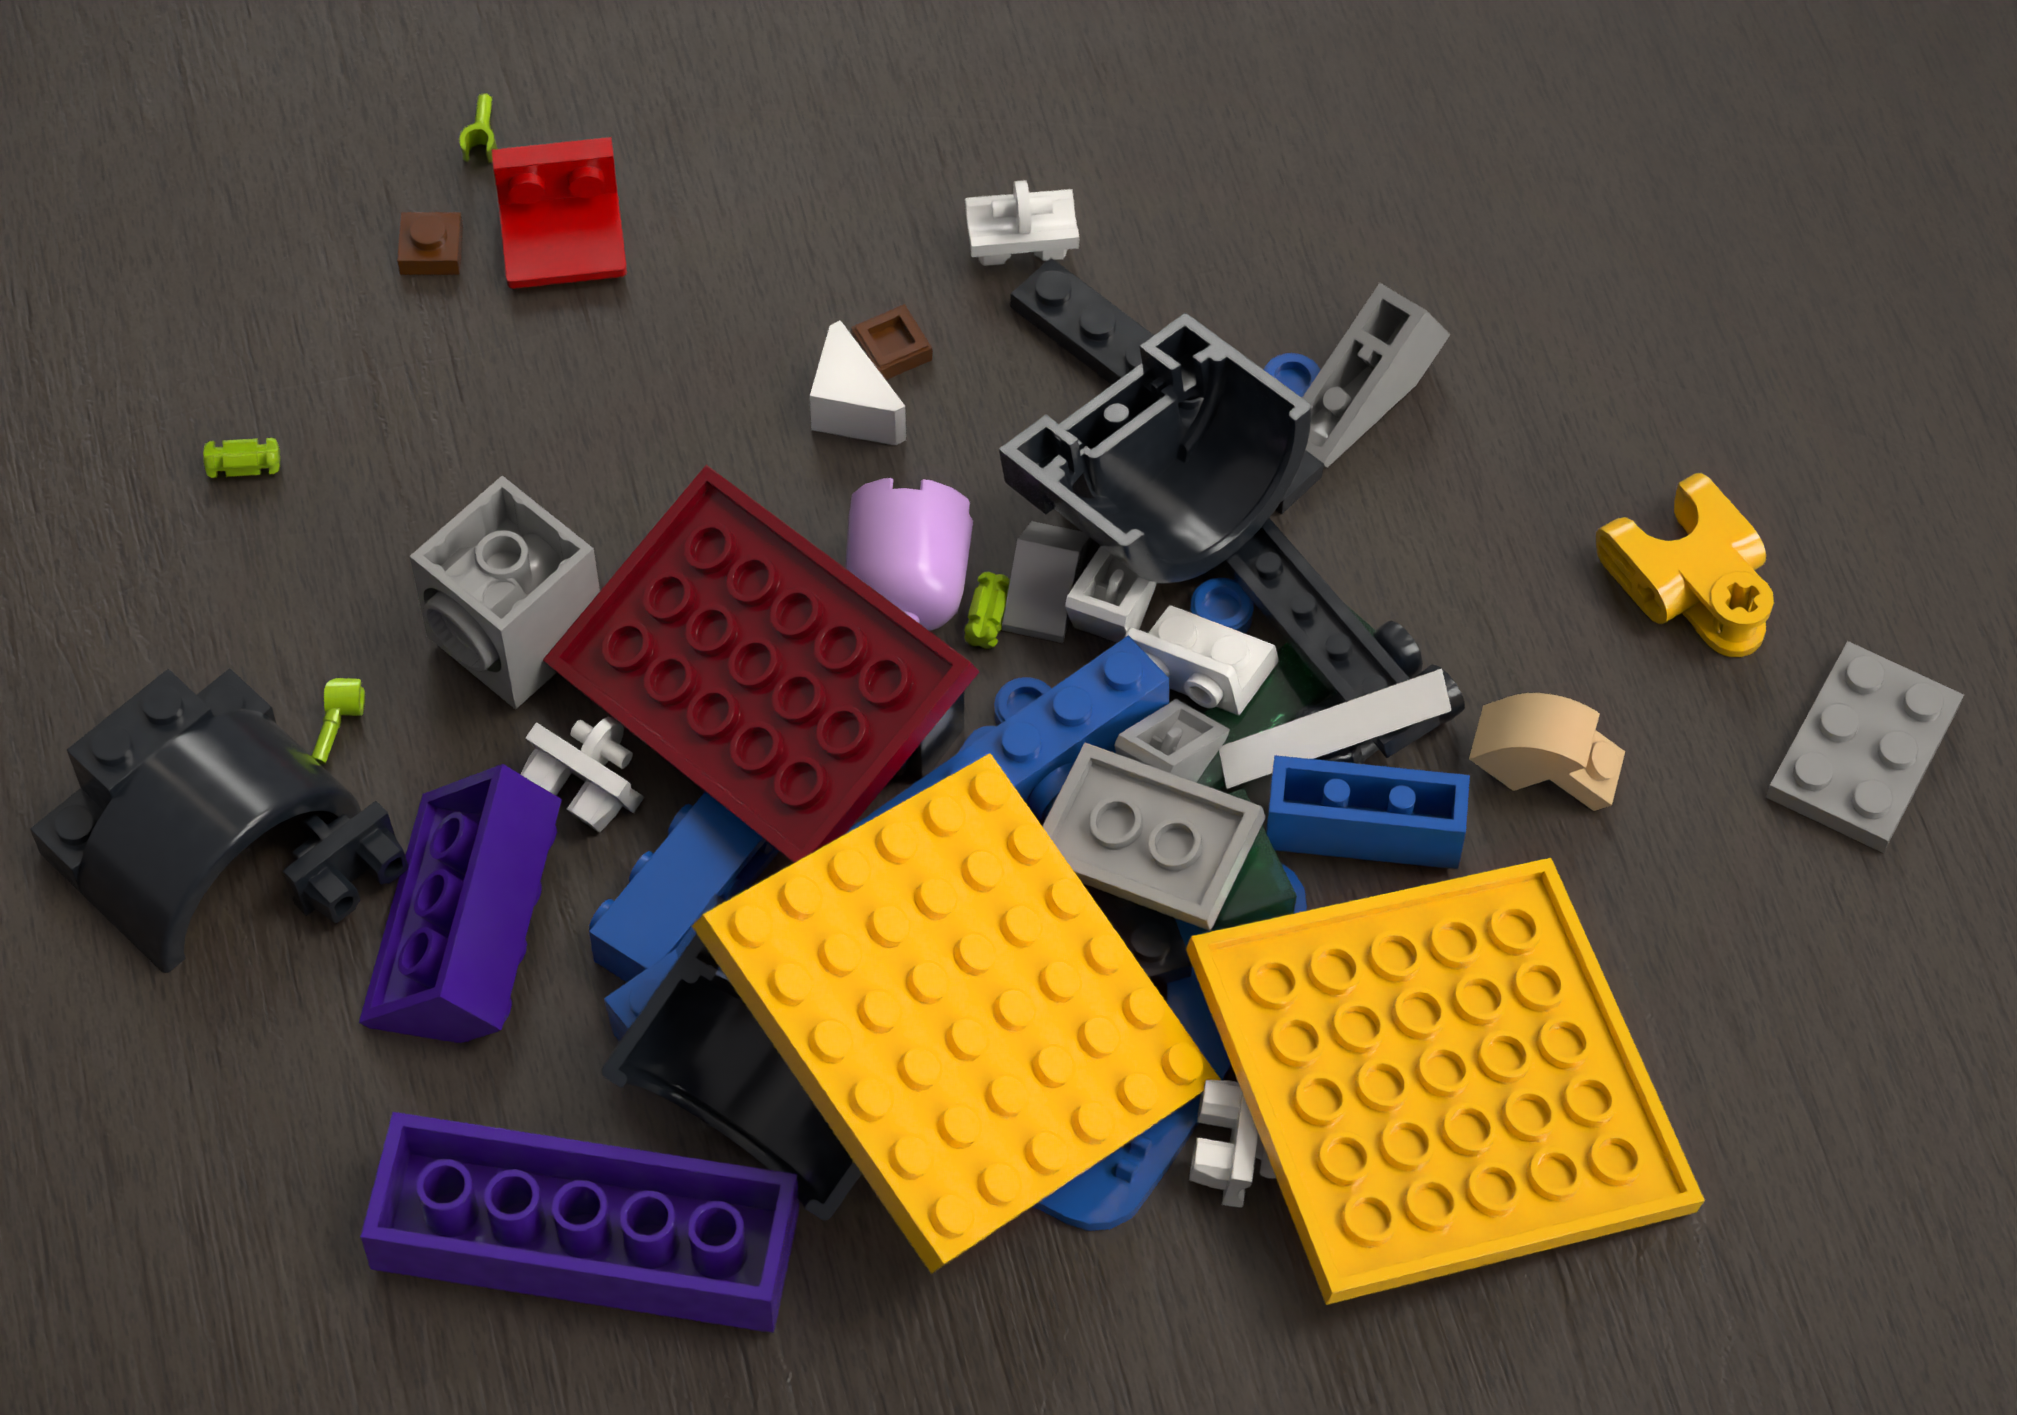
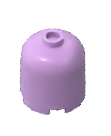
[845,478,973,631]

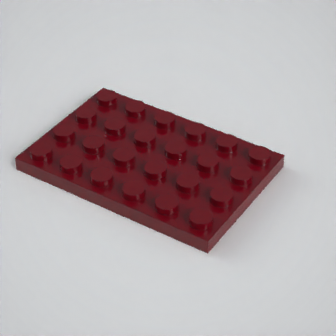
[543,464,979,863]

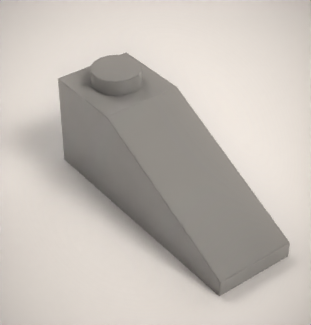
[1302,283,1450,468]

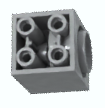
[410,476,600,709]

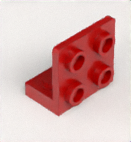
[492,137,627,289]

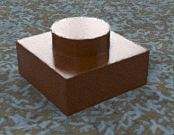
[397,212,463,275]

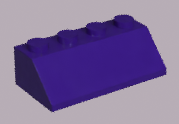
[359,764,562,1043]

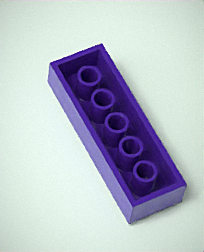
[360,1112,800,1333]

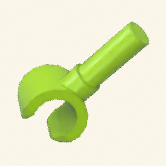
[459,94,497,163]
[312,678,365,765]

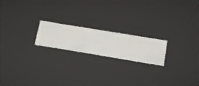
[1219,669,1452,789]

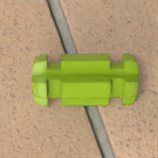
[203,438,280,478]
[964,571,1010,649]

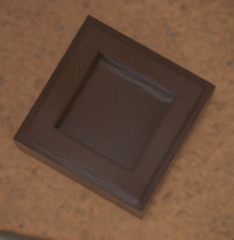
[851,304,933,380]

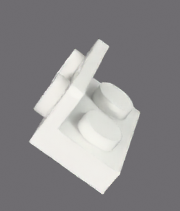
[1123,605,1279,716]

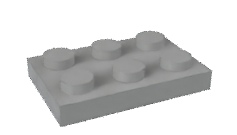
[1766,641,1964,853]
[1042,742,1265,931]

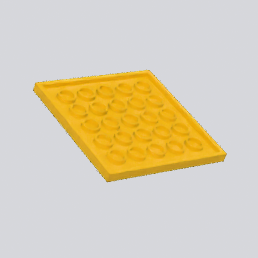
[692,753,1221,1274]
[1186,858,1705,1305]

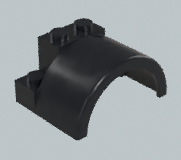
[999,312,1311,583]
[30,668,361,973]
[602,894,862,1220]

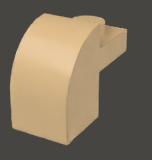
[1469,693,1625,811]

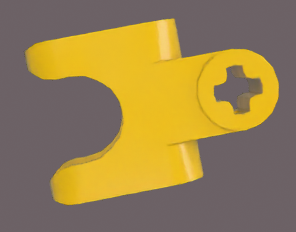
[1596,473,1774,657]

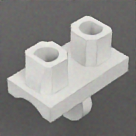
[965,180,1079,266]
[521,717,644,832]
[1189,1080,1276,1207]

